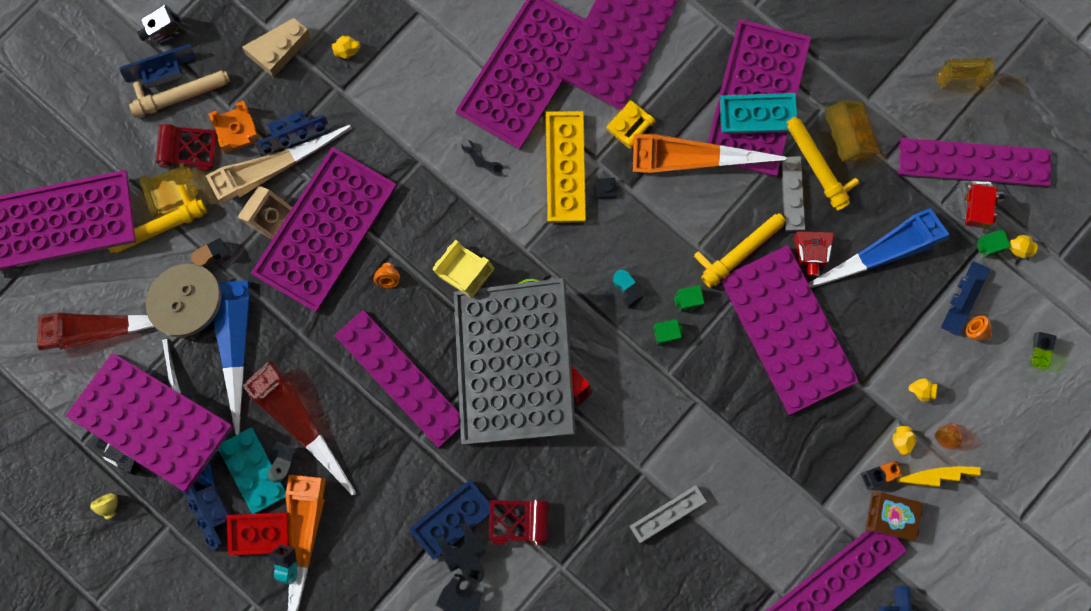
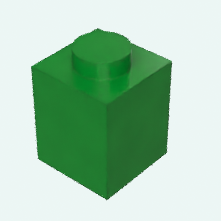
[977,229,1011,258]
[674,285,704,312]
[653,319,684,346]

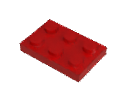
[227,512,289,555]

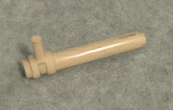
[129,71,230,118]

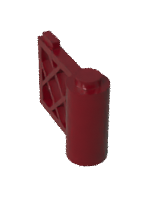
[155,124,216,171]
[489,500,549,545]

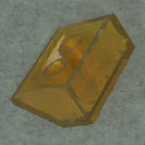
[824,100,880,161]

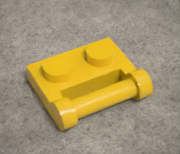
[606,100,656,149]

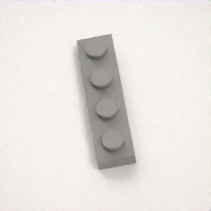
[781,157,805,232]
[629,485,706,543]

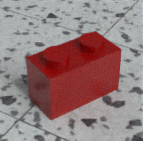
[965,184,999,229]

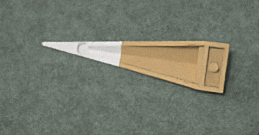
[206,125,352,204]

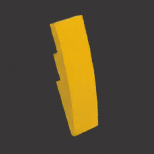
[896,466,981,488]

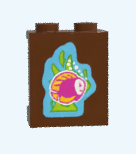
[865,492,923,542]

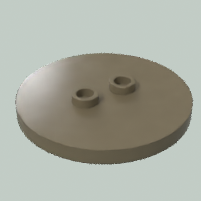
[146,264,221,337]

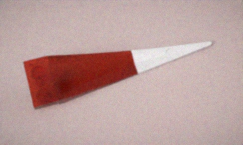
[37,312,154,351]
[242,361,356,495]

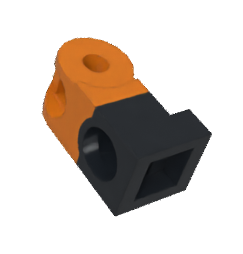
[860,461,902,490]

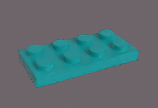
[720,93,797,134]
[219,427,286,514]

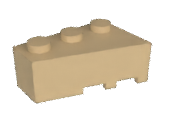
[242,18,310,78]

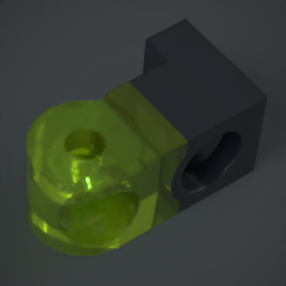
[1030,332,1057,370]

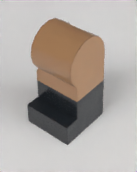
[191,238,232,268]

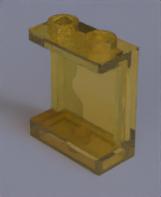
[936,58,995,89]
[139,163,199,217]

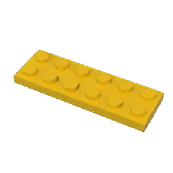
[546,111,586,223]

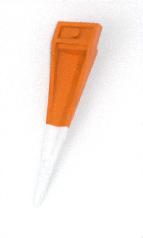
[633,133,787,173]
[286,475,326,611]

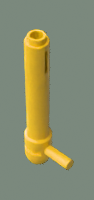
[787,116,859,210]
[108,184,207,253]
[694,213,786,288]

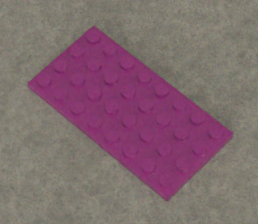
[455,0,585,151]
[556,0,678,111]
[707,19,811,177]
[251,147,397,313]
[0,170,136,271]
[720,245,859,415]
[65,353,234,494]

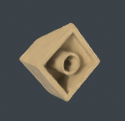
[238,186,293,240]

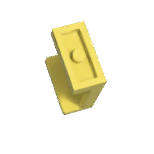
[433,240,495,299]

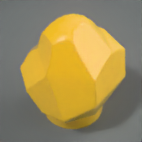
[332,36,360,60]
[1009,235,1038,258]
[908,378,938,402]
[892,426,917,455]

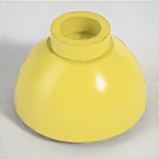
[90,493,118,519]

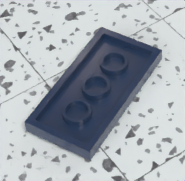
[409,480,495,560]

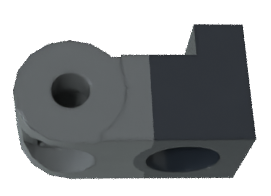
[267,442,295,483]

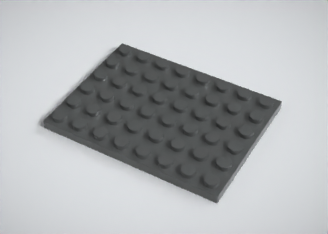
[454,278,576,445]

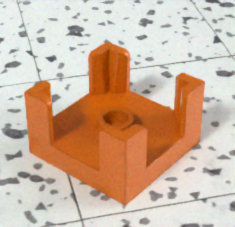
[208,101,260,154]

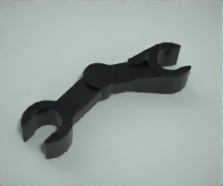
[462,140,503,176]

